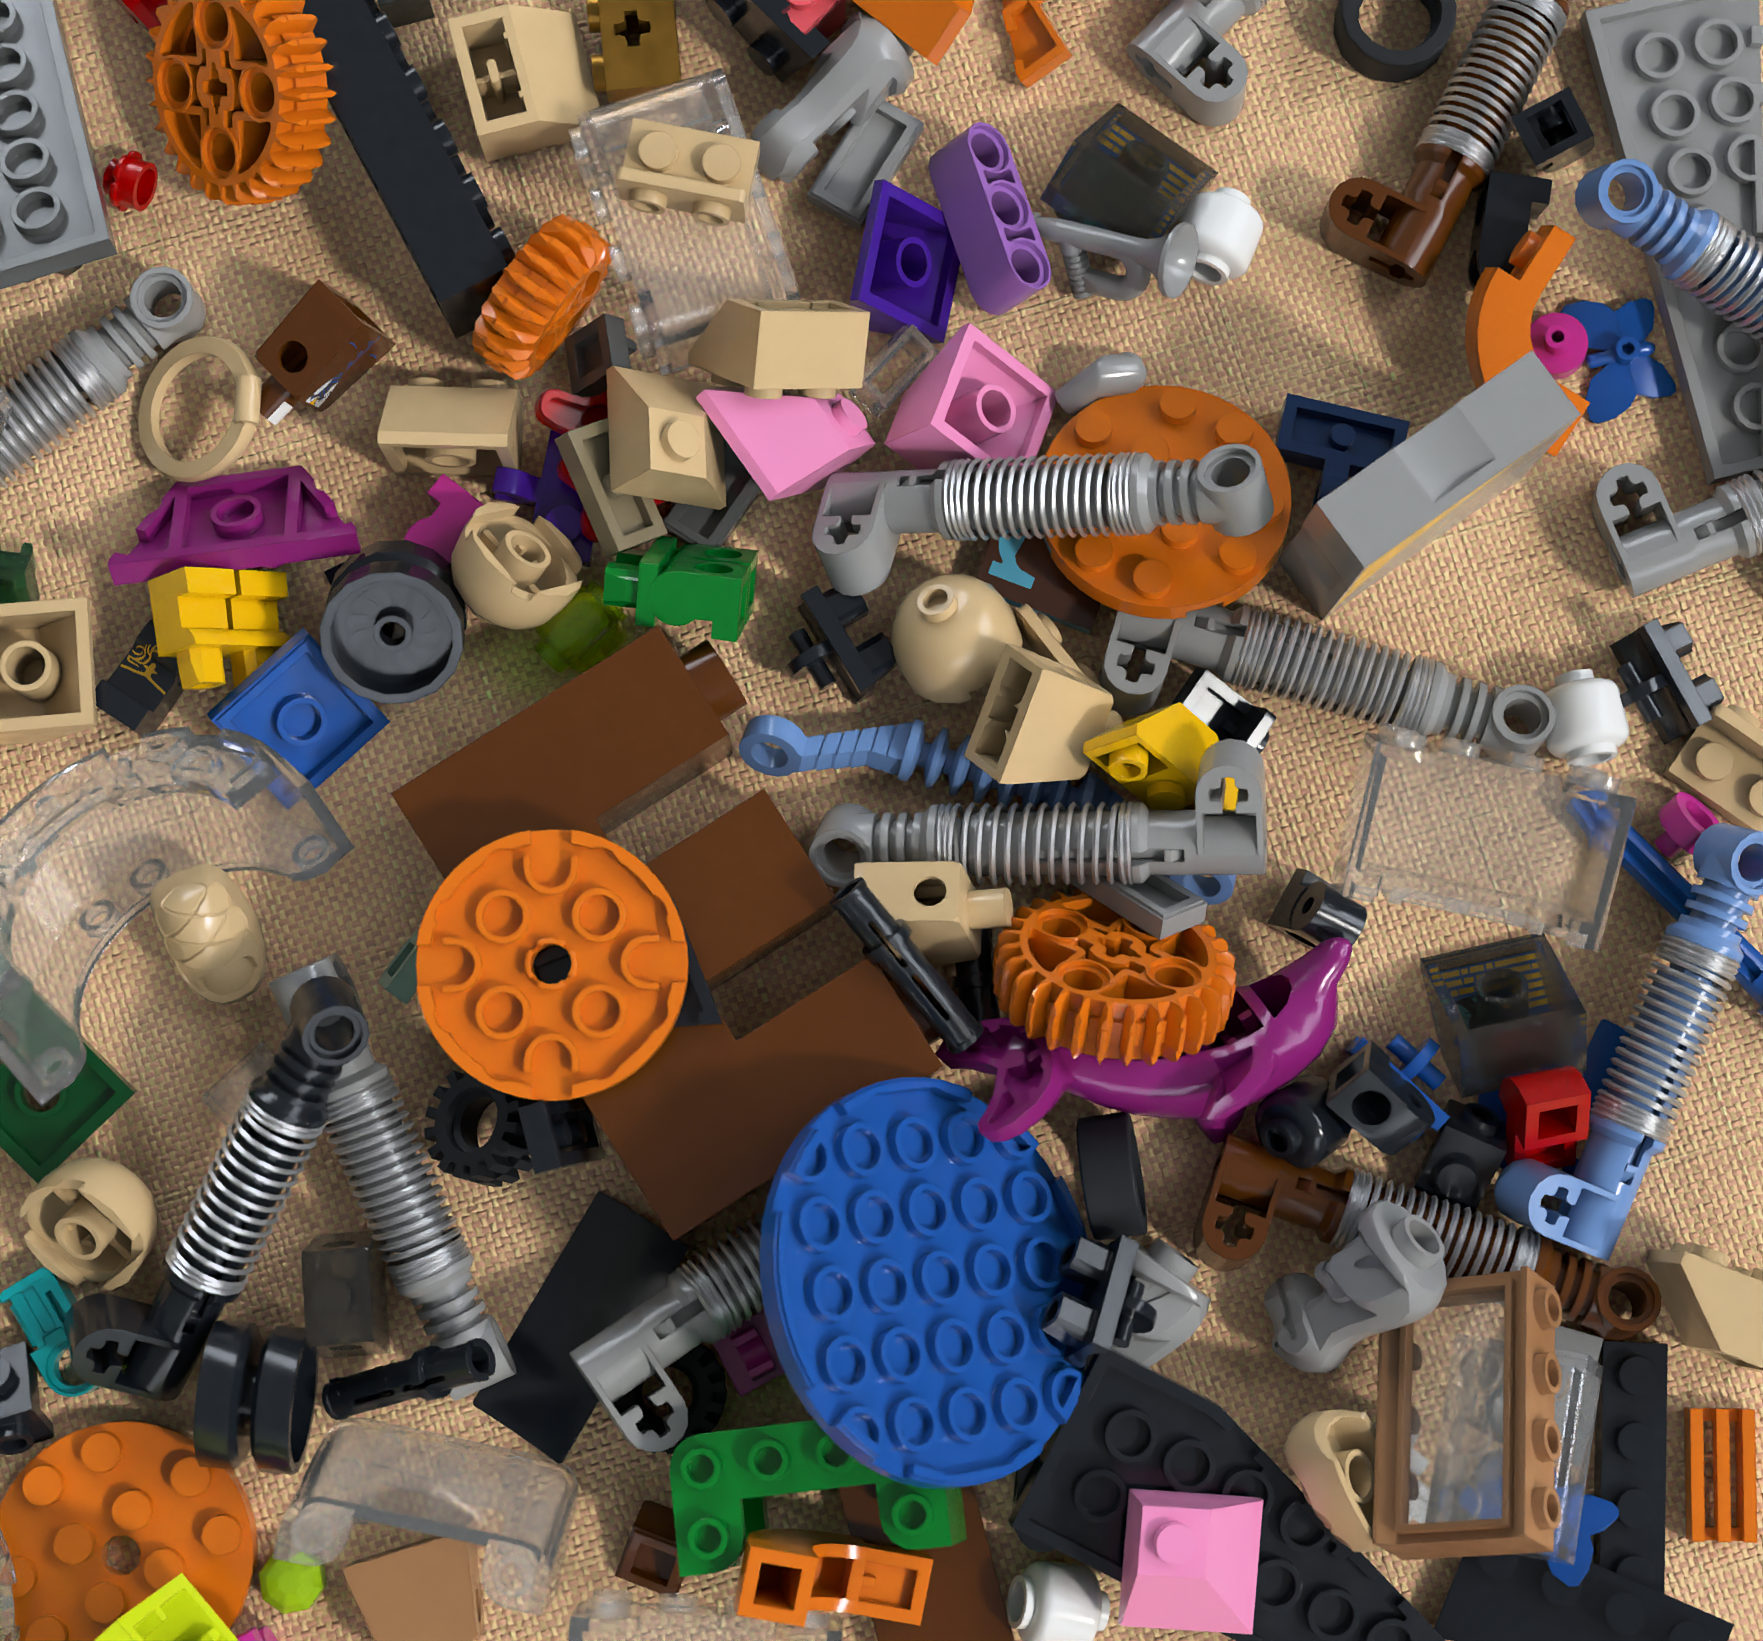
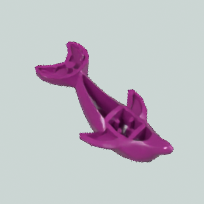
[935,937,1353,1144]

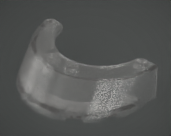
[0,726,355,1106]

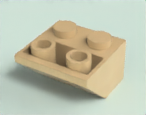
[447,4,606,162]
[688,299,870,399]
[1645,1242,1763,1373]

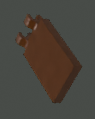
[838,1483,1014,1641]

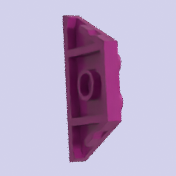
[108,465,361,586]

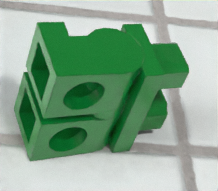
[603,536,759,642]

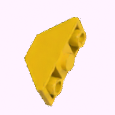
[1083,702,1238,810]

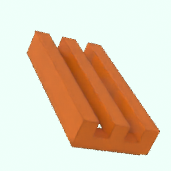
[1684,1407,1757,1543]

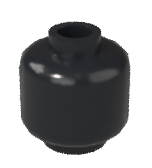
[1255,1074,1352,1169]

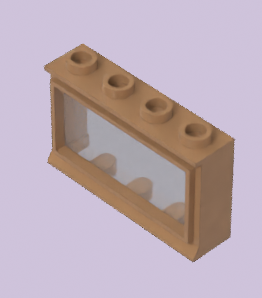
[1372,1266,1562,1560]

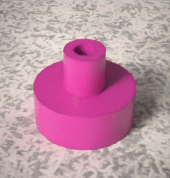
[1530,313,1588,380]
[1655,792,1719,859]

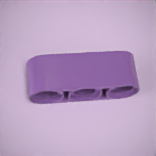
[929,122,1051,316]

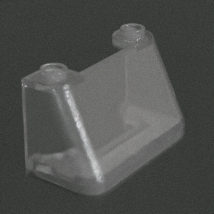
[273,1417,578,1616]

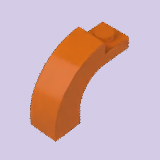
[1465,225,1590,457]
[733,1528,934,1627]

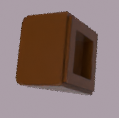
[615,1500,684,1600]

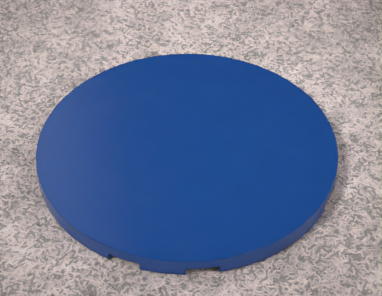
[759,1077,1087,1489]

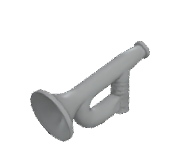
[1032,212,1199,301]

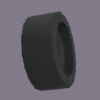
[1333,0,1457,83]
[1076,1112,1147,1241]

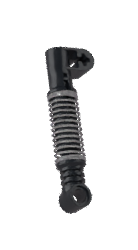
[64,976,370,1401]

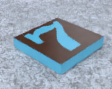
[976,529,1101,635]

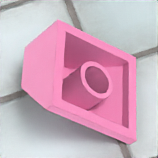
[884,323,1057,469]
[695,386,876,501]
[1118,1489,1263,1634]

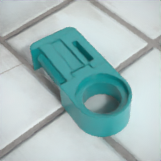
[0,1268,100,1397]

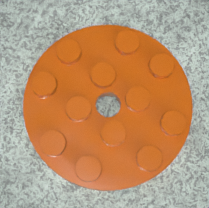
[1042,385,1292,619]
[416,830,689,1101]
[0,1420,258,1641]

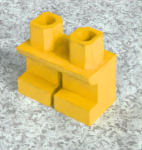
[148,566,290,690]

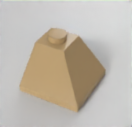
[606,366,726,510]

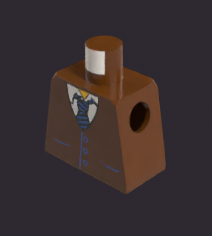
[255,279,395,425]

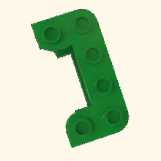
[669,1420,967,1577]

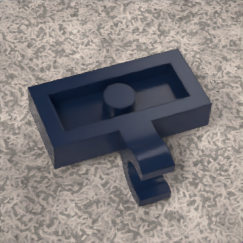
[1275,393,1410,510]

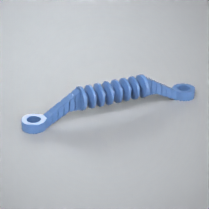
[739,715,1237,905]

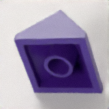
[850,179,960,344]

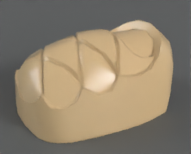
[150,864,266,1005]
[1283,1410,1384,1552]

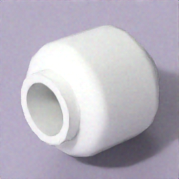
[1180,187,1263,286]
[1545,669,1629,768]
[1007,1561,1110,1641]

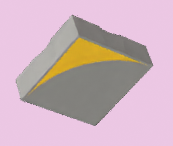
[1278,350,1581,620]

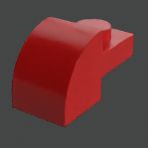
[1499,1065,1591,1168]

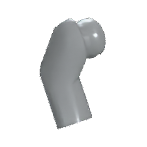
[1055,352,1147,416]

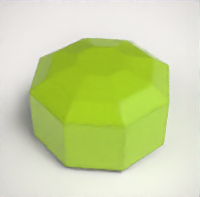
[259,1545,327,1614]

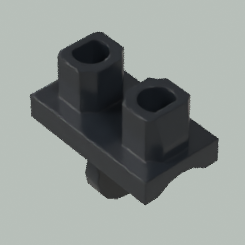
[785,585,897,704]
[1610,619,1724,745]
[1041,1235,1157,1368]

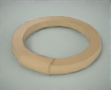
[138,335,262,482]

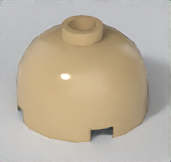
[451,502,583,630]
[891,574,1023,703]
[20,1157,158,1291]

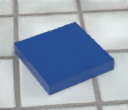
[207,628,390,807]

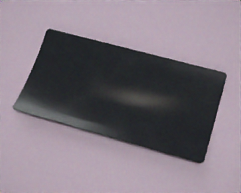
[473,1192,688,1464]

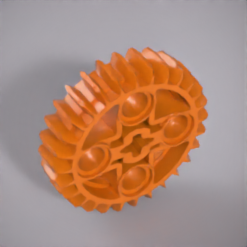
[145,0,337,206]
[992,888,1236,1068]

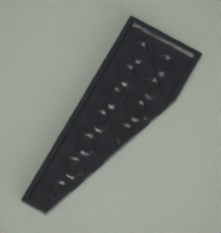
[1008,1348,1446,1641]

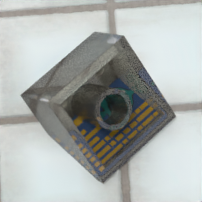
[1040,103,1218,262]
[1420,932,1587,1098]

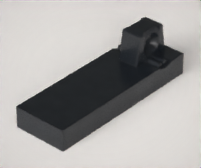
[518,1098,605,1174]

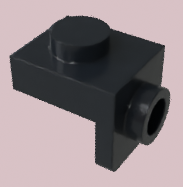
[1170,667,1276,754]
[1414,1099,1507,1214]
[0,1341,54,1455]

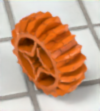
[472,214,611,380]

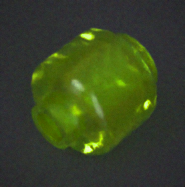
[534,580,628,674]

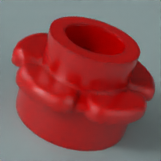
[103,150,158,212]

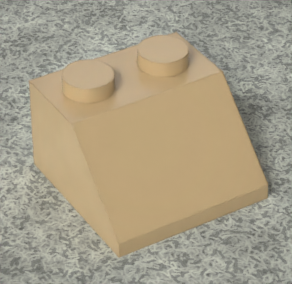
[377,377,524,478]
[0,597,97,746]

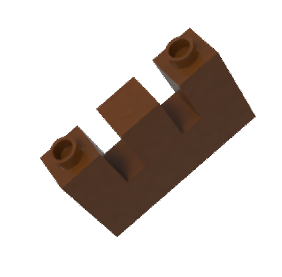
[391,625,944,1241]

